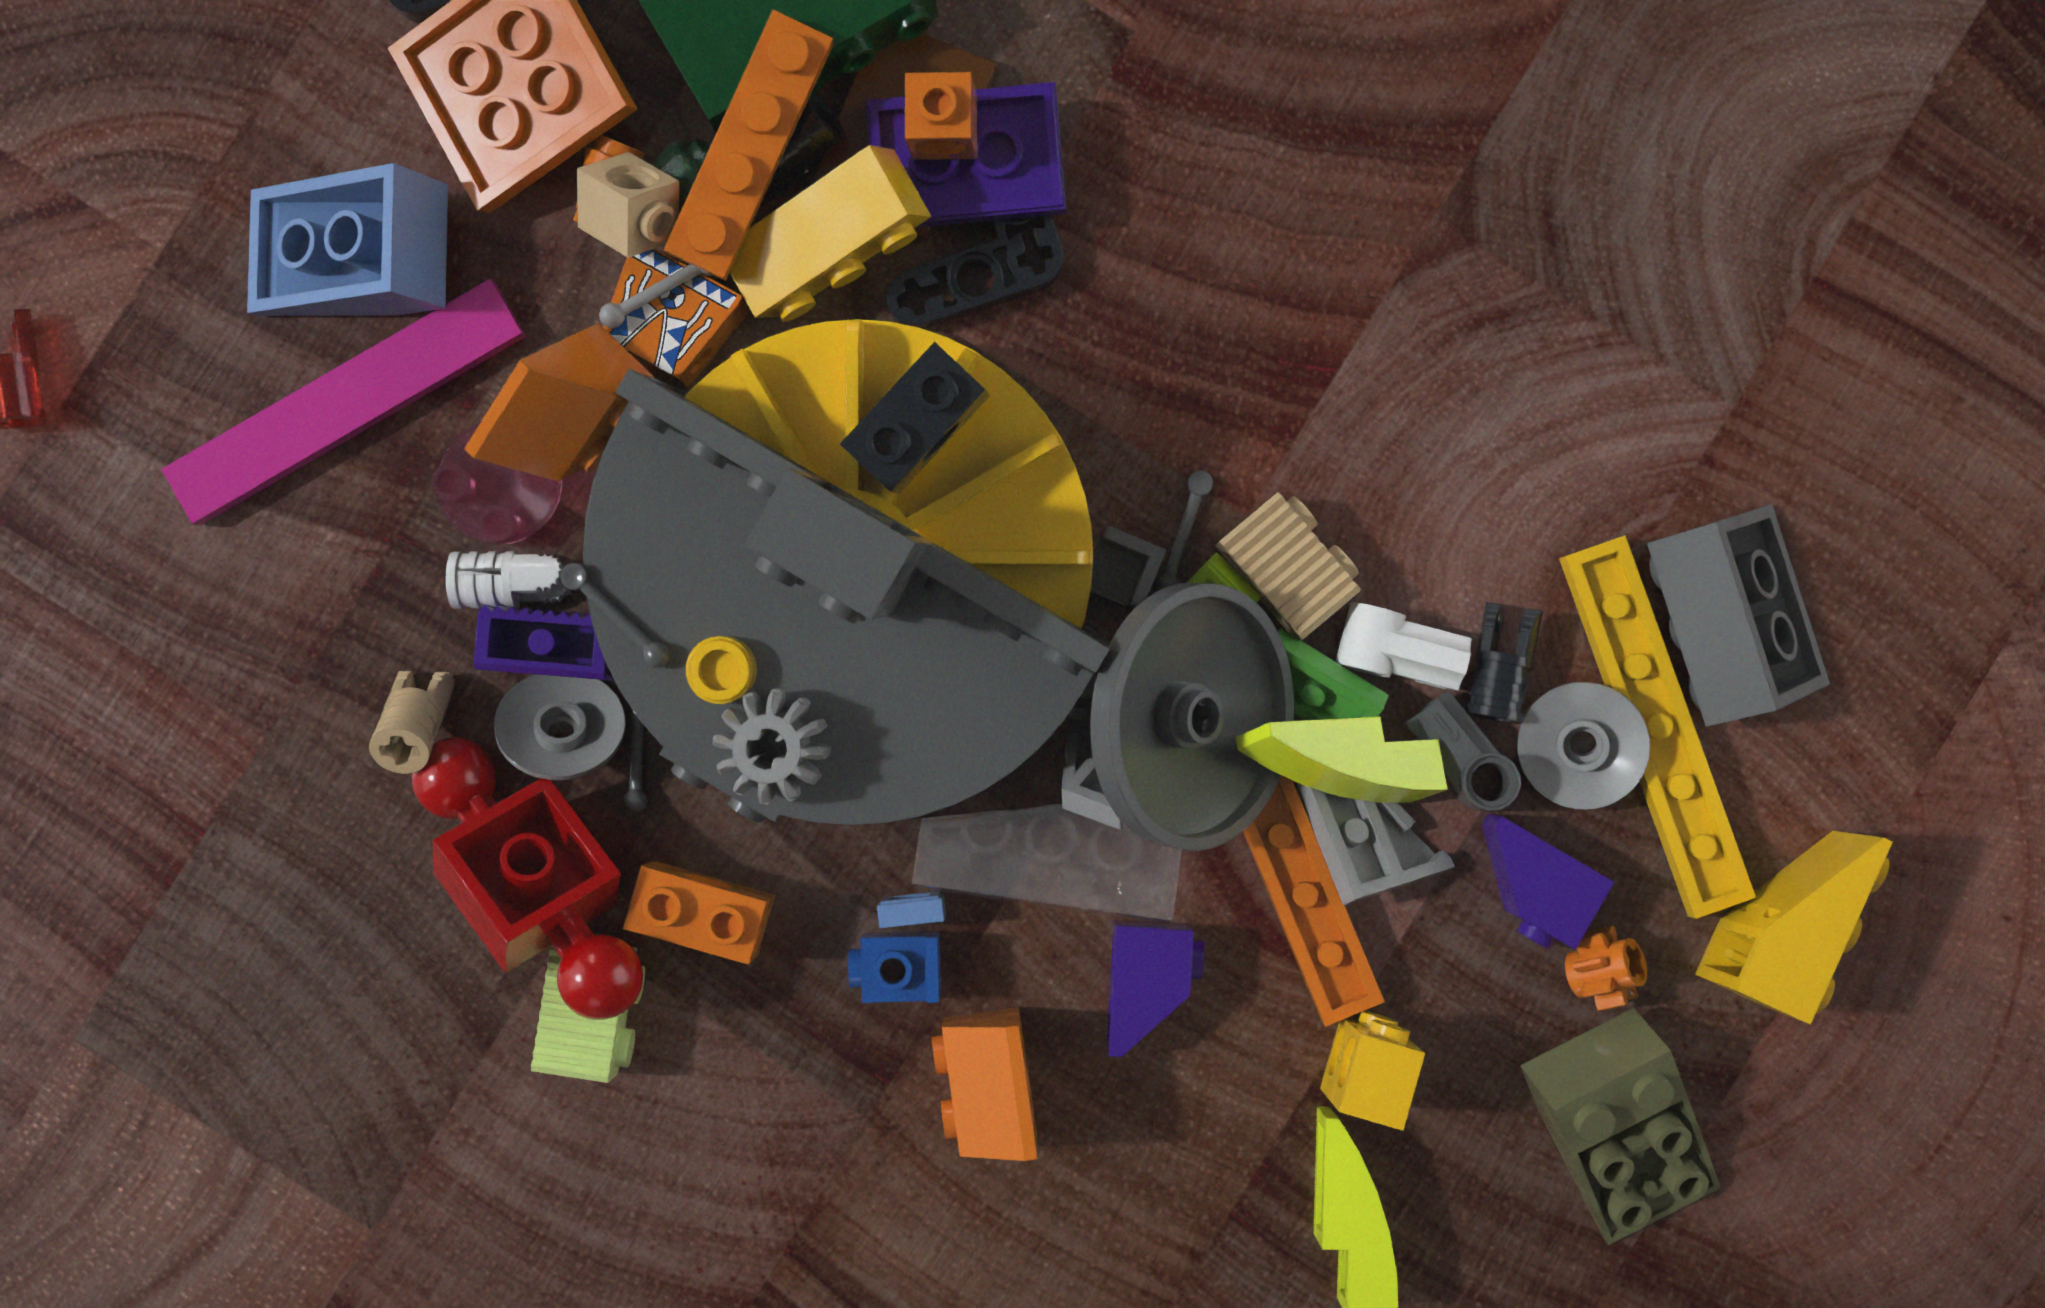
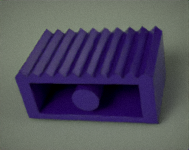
[474,605,615,681]

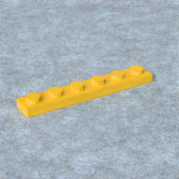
[1559,535,1756,919]

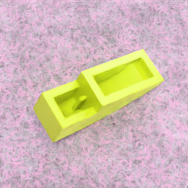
[1236,717,1448,803]
[1313,1106,1398,1308]

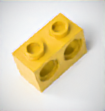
[1320,1011,1425,1131]

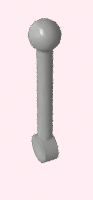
[599,264,712,328]

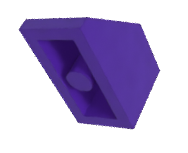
[1482,814,1614,951]
[1106,920,1204,1057]

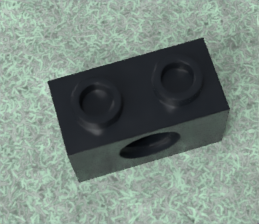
[840,341,990,494]

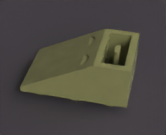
[1520,1008,1721,1245]

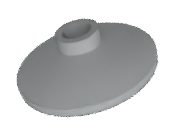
[494,674,625,780]
[1517,682,1650,810]

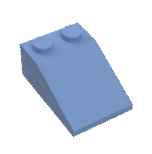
[247,163,448,316]

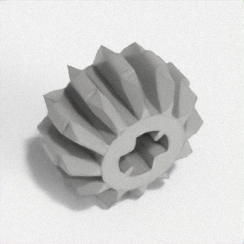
[713,688,831,805]

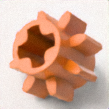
[1565,926,1647,1011]

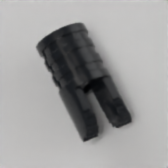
[759,93,846,209]
[1465,602,1543,724]

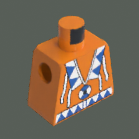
[602,248,750,387]

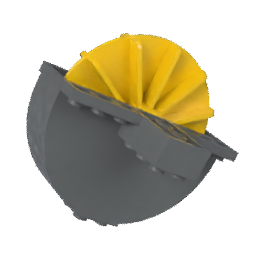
[583,319,1110,825]

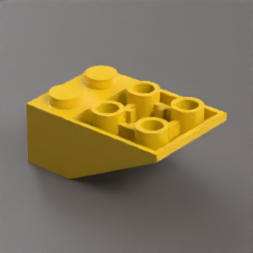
[1695,830,1893,1025]

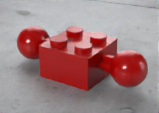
[412,737,643,1020]

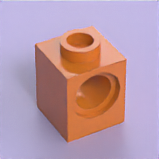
[905,72,977,160]

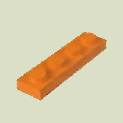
[663,9,834,281]
[1242,775,1385,1027]

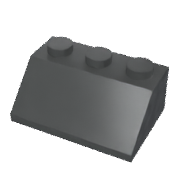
[1647,504,1830,727]

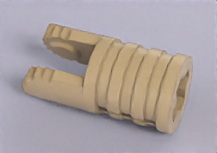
[369,671,456,774]

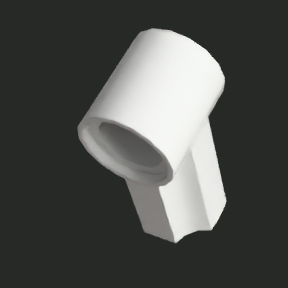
[1335,602,1472,691]

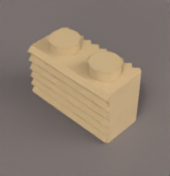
[1214,492,1361,640]

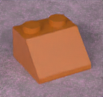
[464,323,654,482]
[932,1007,1038,1161]

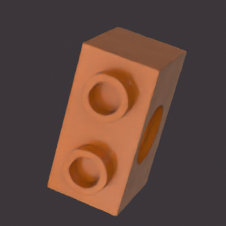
[623,861,776,965]

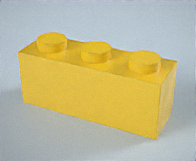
[730,145,932,322]

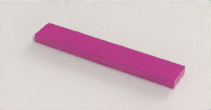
[161,279,527,526]

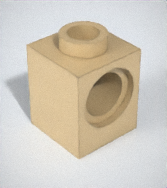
[577,152,679,258]

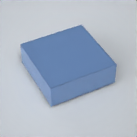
[877,891,946,928]

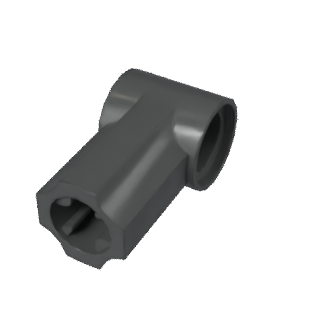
[1403,690,1521,812]

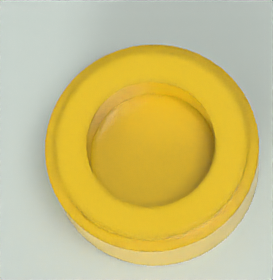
[686,635,757,704]

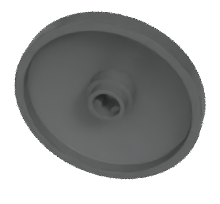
[1090,583,1294,851]

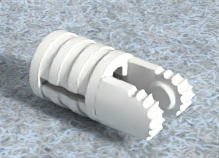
[446,551,572,609]

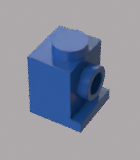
[848,931,941,1003]

